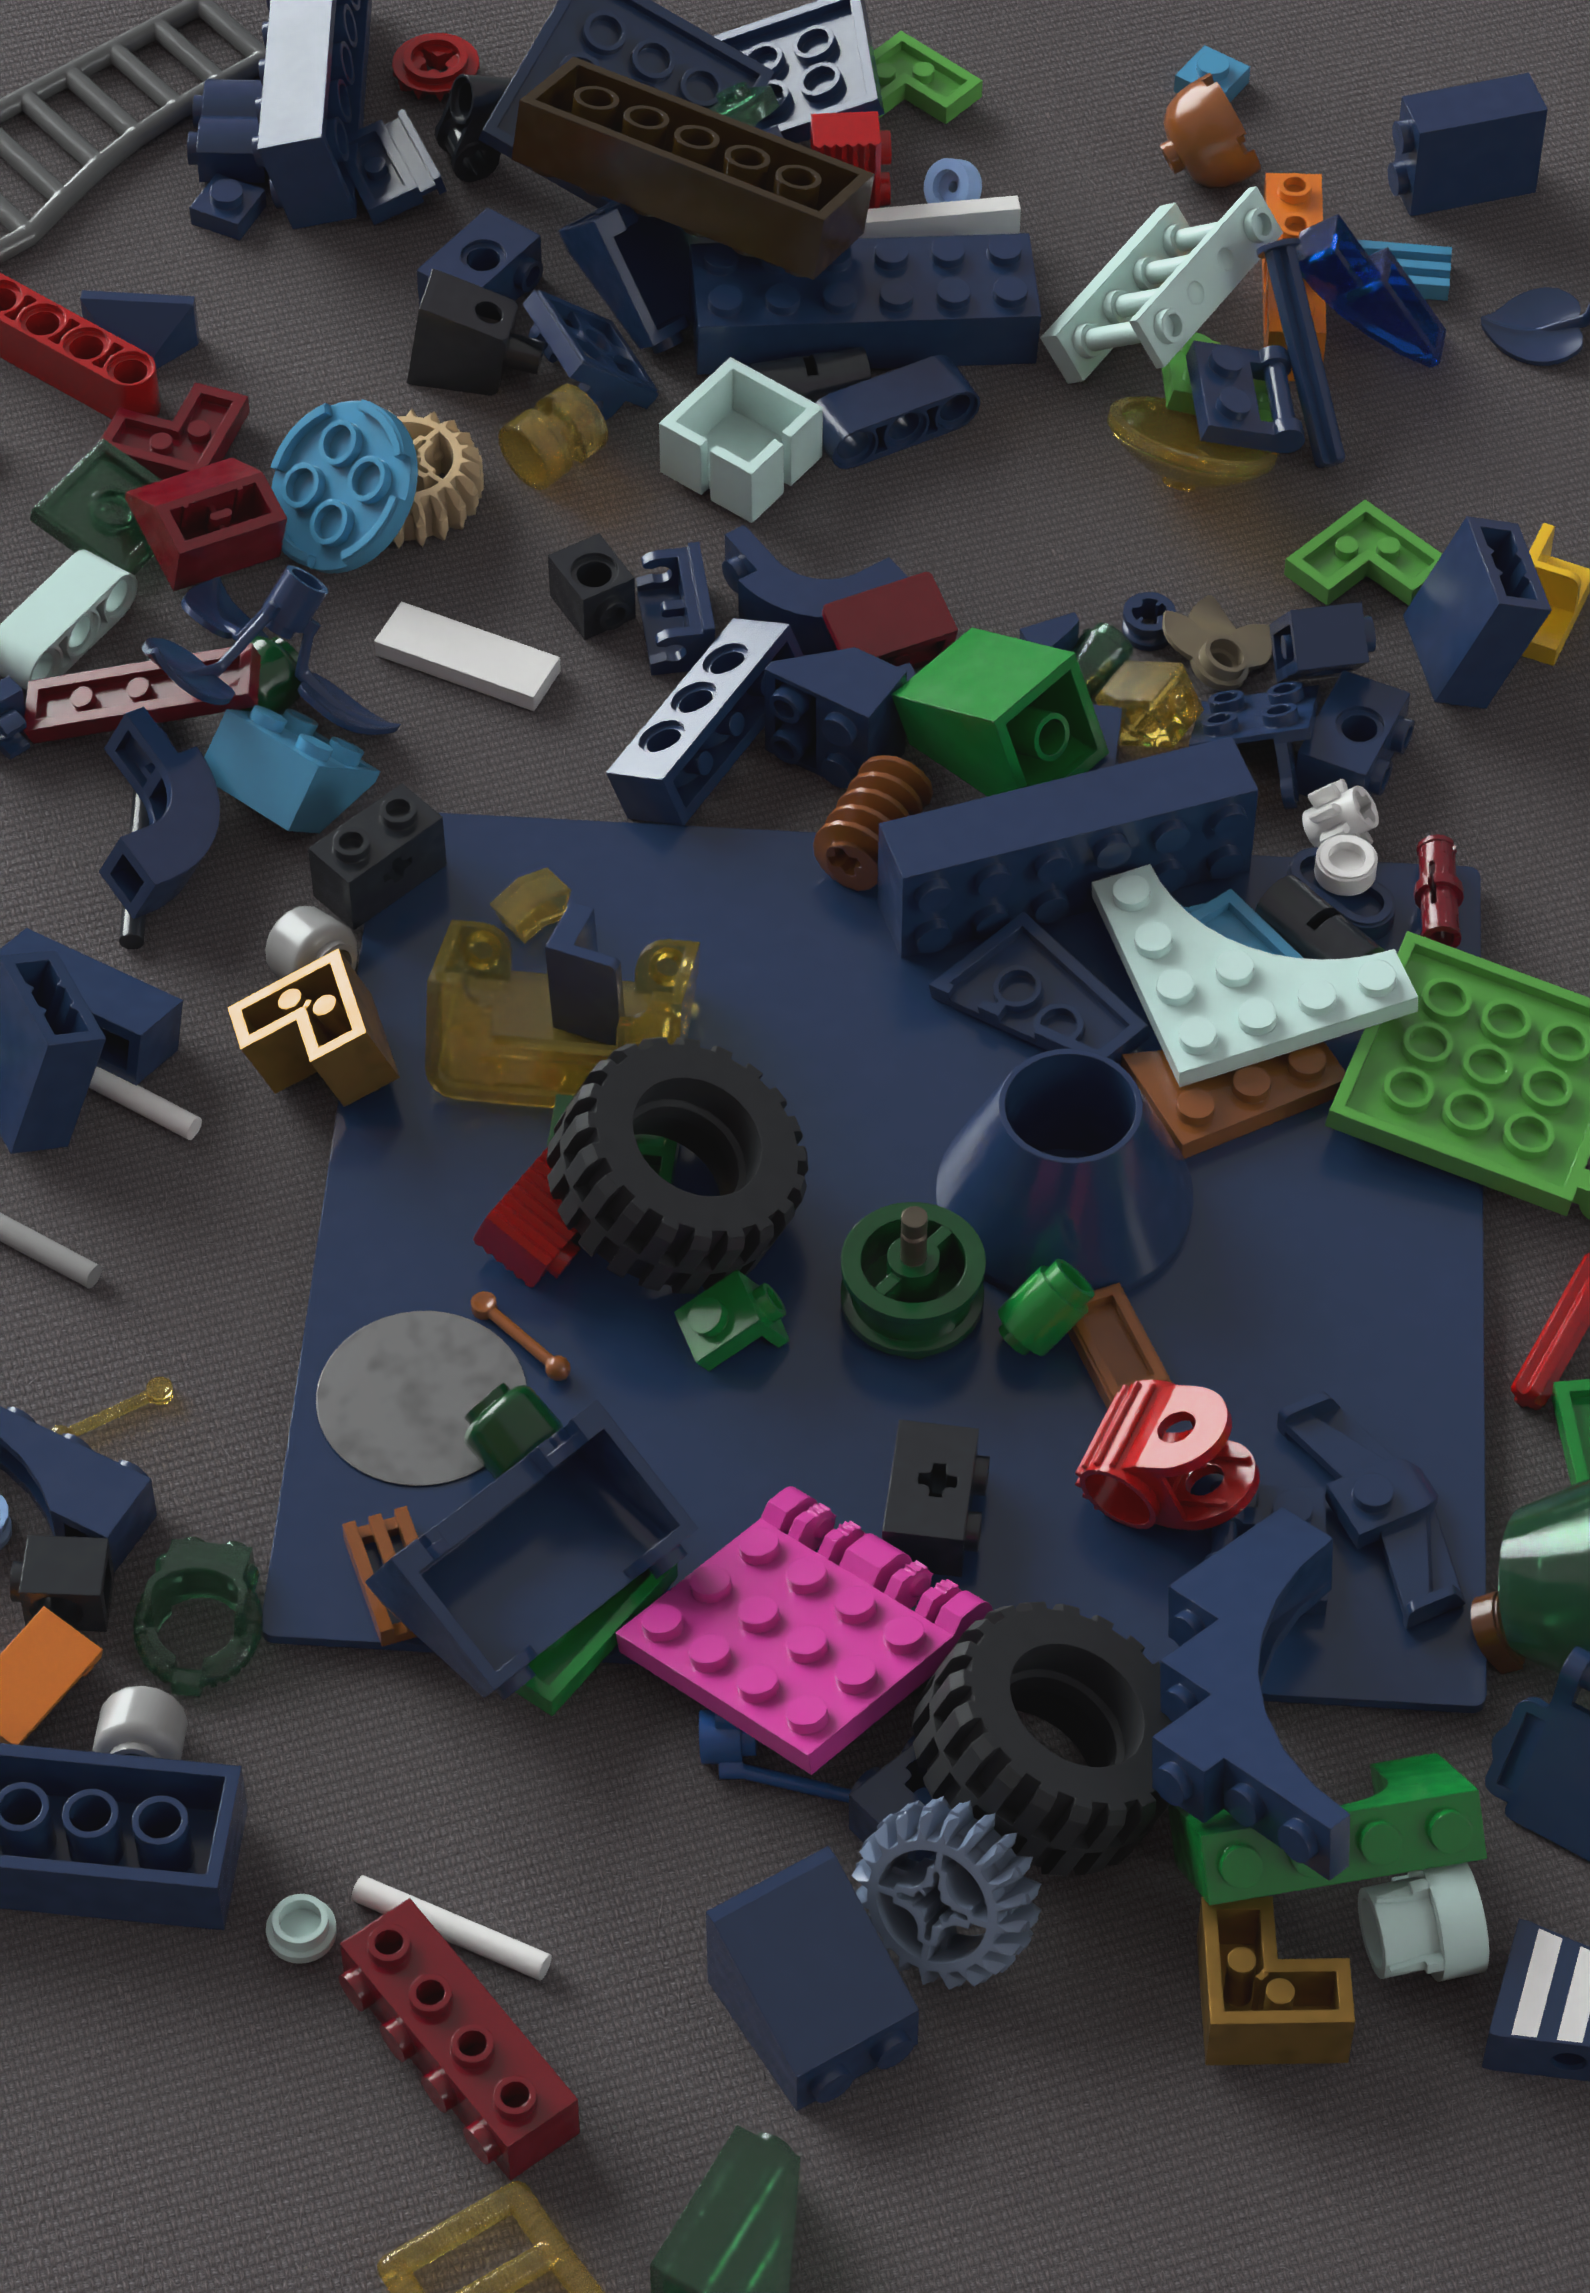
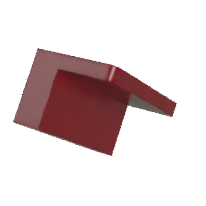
[822,572,958,669]

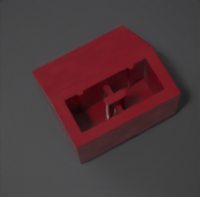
[125,457,287,592]

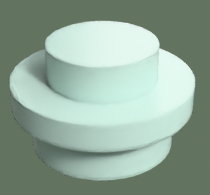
[266,1894,337,1964]

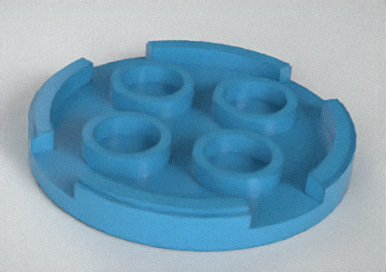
[270,399,418,573]

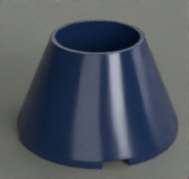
[936,1049,1193,1294]

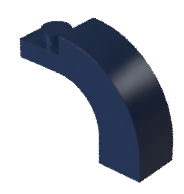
[722,525,908,655]
[99,706,220,919]

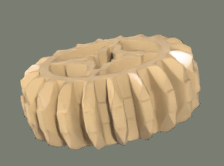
[388,408,484,549]

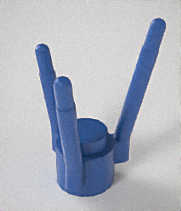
[699,1709,851,1803]

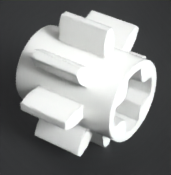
[1302,779,1379,847]

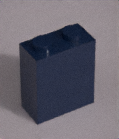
[1388,73,1548,216]
[1403,516,1552,709]
[0,950,106,1154]

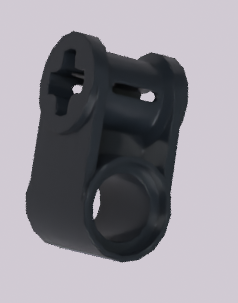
[434,74,512,182]

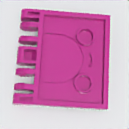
[615,1486,993,1775]

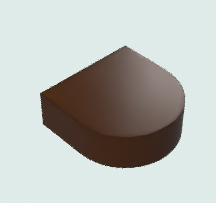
[1471,1591,1525,1674]

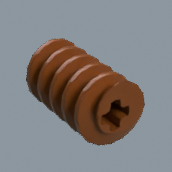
[813,755,933,891]

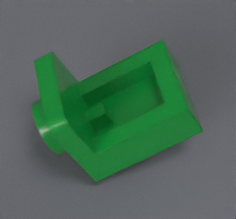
[674,1270,790,1371]

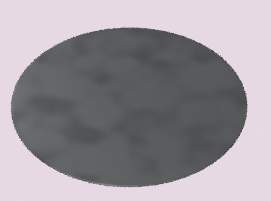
[316,1311,526,1486]

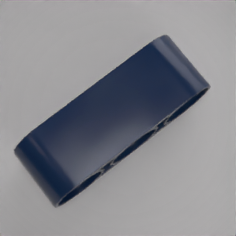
[816,355,980,469]

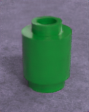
[998,1259,1095,1356]

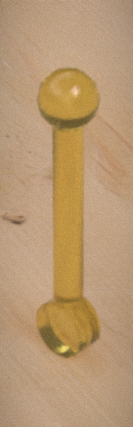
[50,1377,173,1437]

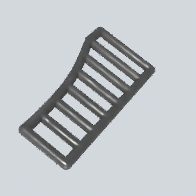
[0,0,266,264]

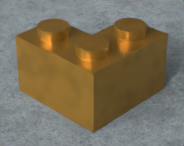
[228,949,400,1107]
[1197,1896,1355,2065]

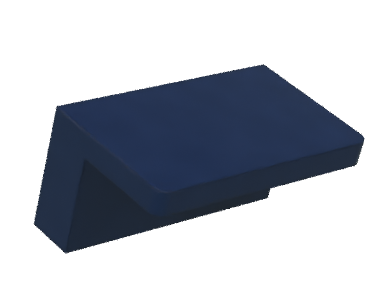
[545,901,627,1047]

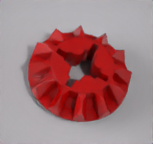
[392,33,480,102]

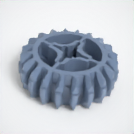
[851,1796,1042,1990]

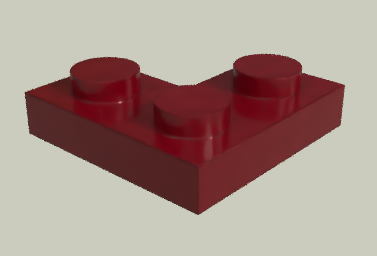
[96,382,250,480]

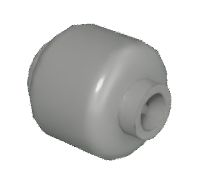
[265,906,358,979]
[92,1686,188,1760]

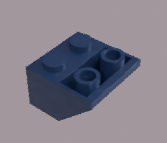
[765,647,907,789]

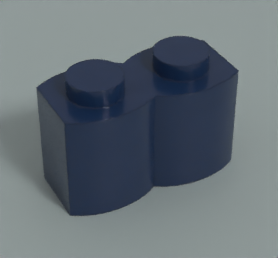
[187,79,268,183]

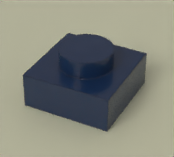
[189,173,267,241]

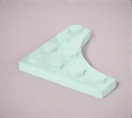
[1092,864,1418,1087]

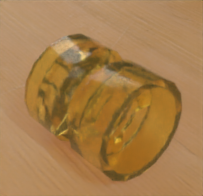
[498,383,608,490]

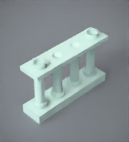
[1040,186,1283,384]

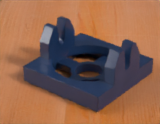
[523,289,659,427]

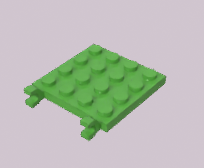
[1325,931,1590,1220]

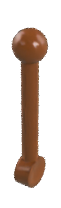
[471,1291,571,1381]

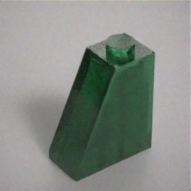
[650,2125,801,2293]

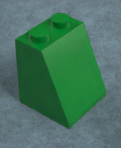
[891,627,1109,797]

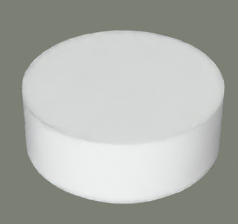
[1314,835,1378,896]

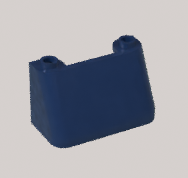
[558,125,783,354]
[365,1400,699,1701]

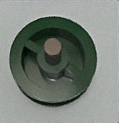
[840,1202,986,1360]

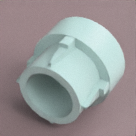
[1358,1862,1489,1982]

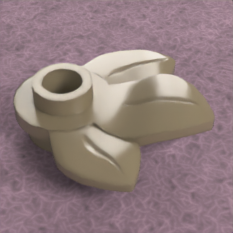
[1162,595,1272,691]

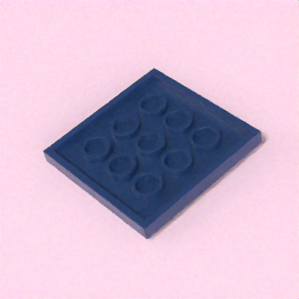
[478,0,775,209]

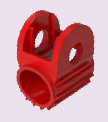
[1075,1380,1260,1530]

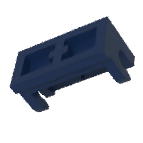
[636,542,715,675]

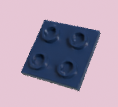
[1189,681,1322,810]

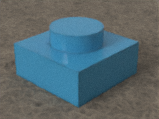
[1174,45,1250,102]

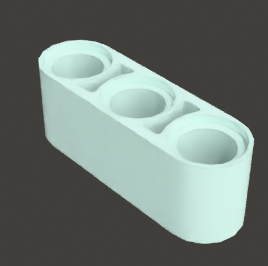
[0,549,138,690]

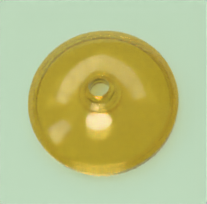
[1107,396,1278,491]

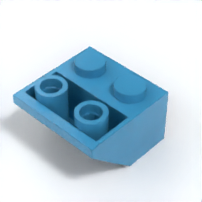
[204,705,381,833]

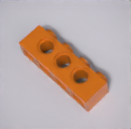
[1262,173,1327,381]

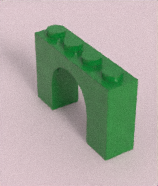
[1168,1753,1487,1905]

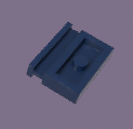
[342,109,447,225]

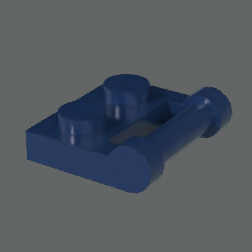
[1186,340,1305,453]

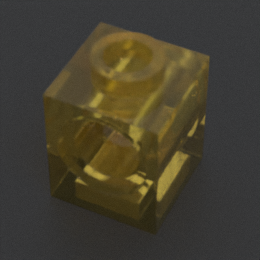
[1095,661,1204,748]

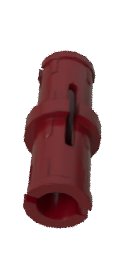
[1414,834,1464,948]

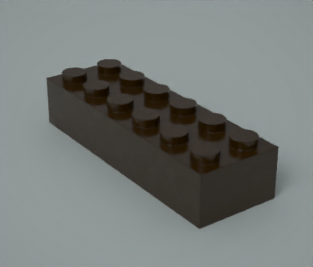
[511,57,875,280]

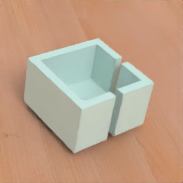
[659,357,823,523]

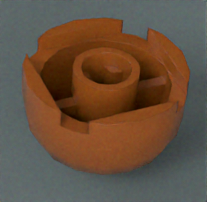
[1159,73,1261,189]

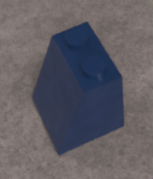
[706,1846,919,2111]

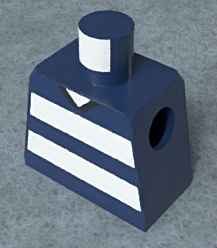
[1482,1918,1590,2082]

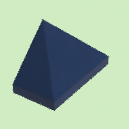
[80,290,200,369]

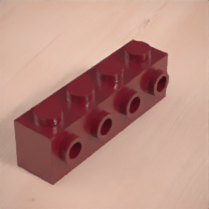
[339,1898,580,2181]

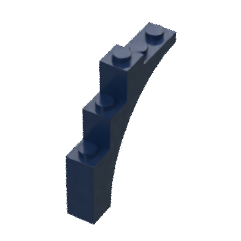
[1152,1506,1350,1881]

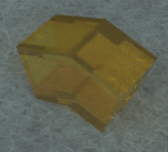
[490,867,571,944]

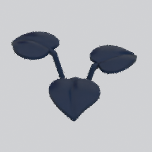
[1481,287,1590,366]
[142,565,401,735]

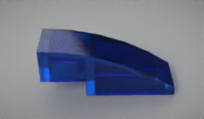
[1296,214,1447,368]

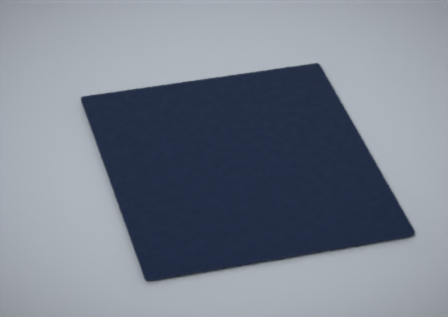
[261,813,1487,1713]

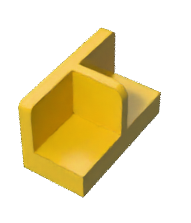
[1522,523,1590,666]

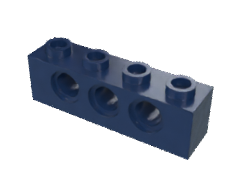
[606,618,804,826]

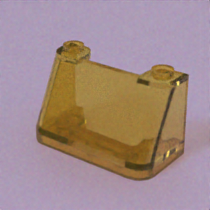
[425,919,700,1109]

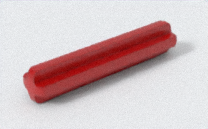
[1511,1252,1590,1410]

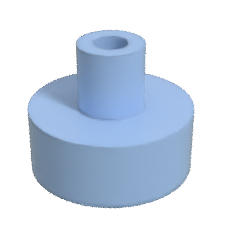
[924,158,982,203]

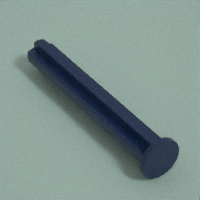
[1256,238,1345,468]

